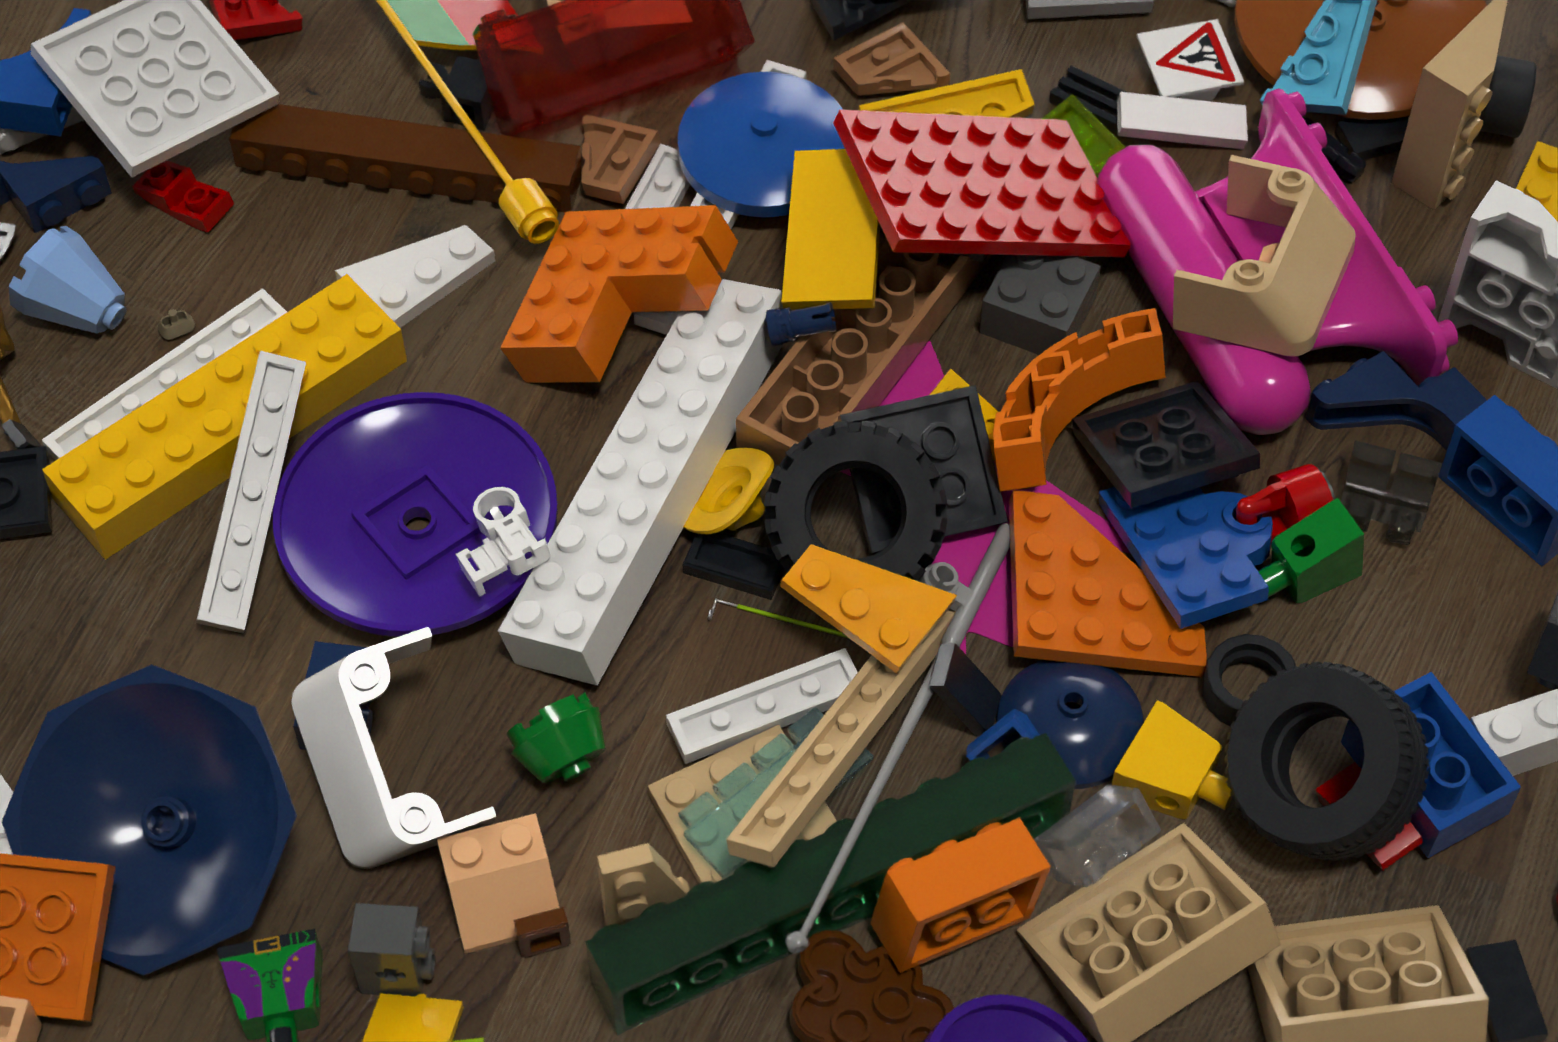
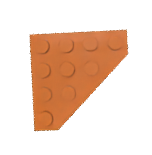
[1009,490,1207,677]

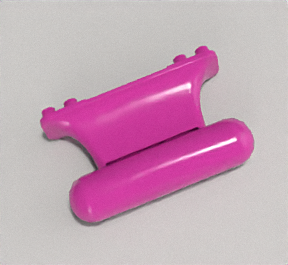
[1097,88,1458,435]

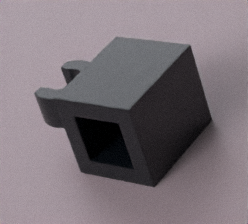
[419,56,501,131]

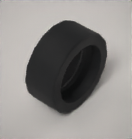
[1202,634,1296,726]

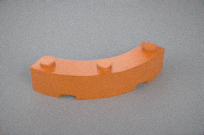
[993,308,1166,492]

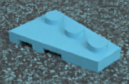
[1260,0,1377,115]

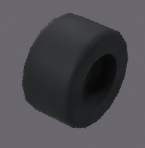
[1480,55,1537,138]

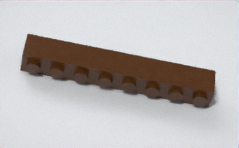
[229,104,582,213]

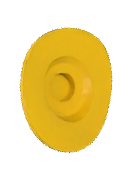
[683,448,774,534]

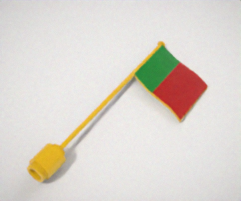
[376,0,559,244]

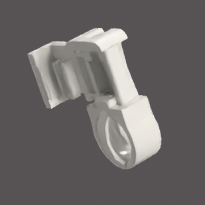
[456,487,550,597]

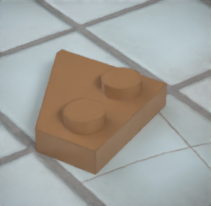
[834,23,950,96]

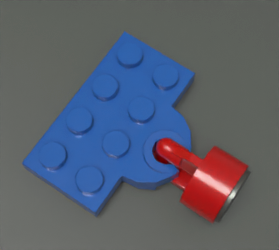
[1099,464,1336,629]

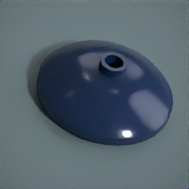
[997,660,1144,789]

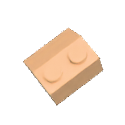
[437,813,559,954]

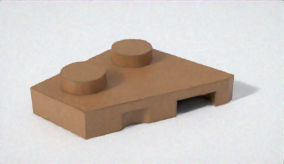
[582,114,661,204]

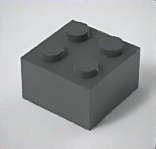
[980,255,1101,355]

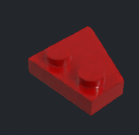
[209,0,302,40]

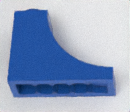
[0,8,92,136]

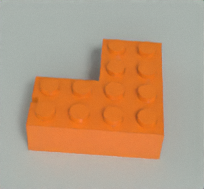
[500,205,738,383]

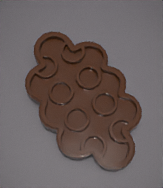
[790,930,954,1042]

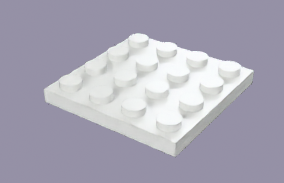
[31,0,279,177]

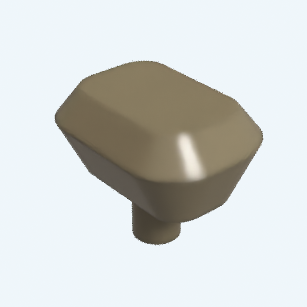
[158,309,195,339]

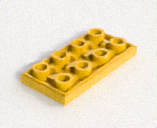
[781,149,880,310]

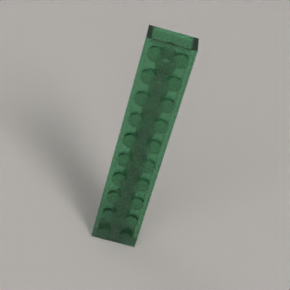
[585,732,1076,1035]

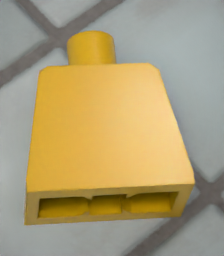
[1110,700,1232,819]

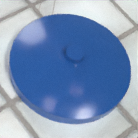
[678,72,845,217]

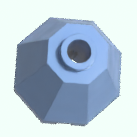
[8,226,126,333]

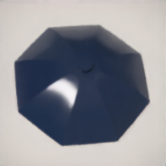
[2,664,297,975]

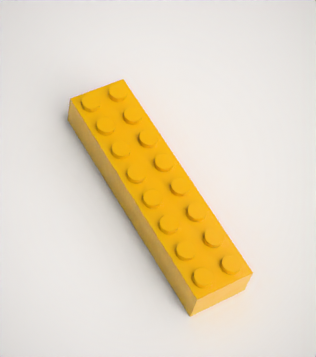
[42,274,407,560]

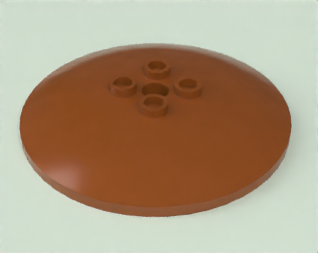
[1235,0,1487,119]

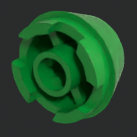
[507,692,606,783]

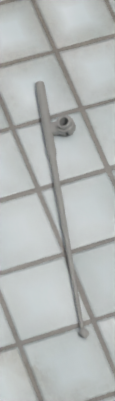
[785,523,1010,953]

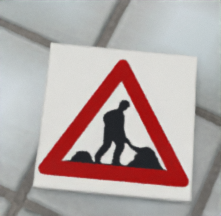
[1137,19,1244,101]

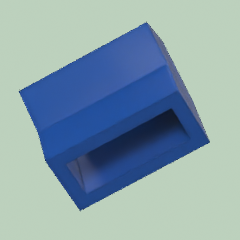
[966,709,1042,779]

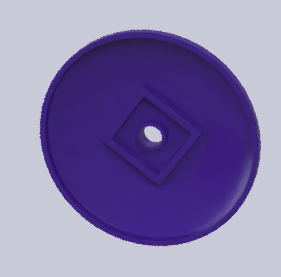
[273,392,558,637]

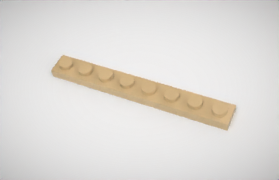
[726,608,955,867]

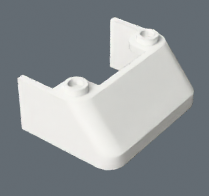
[292,627,496,869]

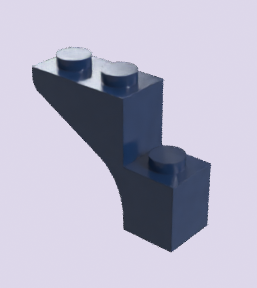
[0,156,112,234]
[1306,351,1487,451]

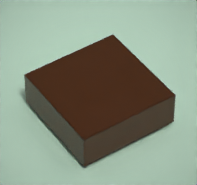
[514,907,571,958]

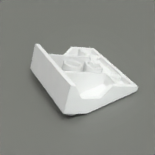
[1438,180,1558,389]

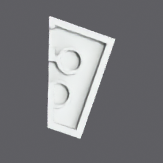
[335,225,495,328]

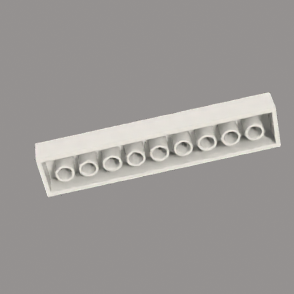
[498,279,783,685]

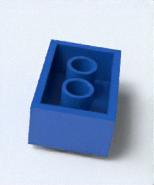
[1438,395,1558,567]
[1341,672,1521,858]

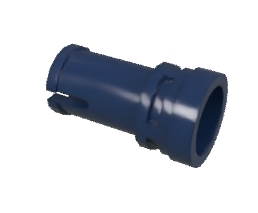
[766,302,836,346]

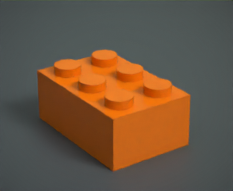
[870,818,1051,973]

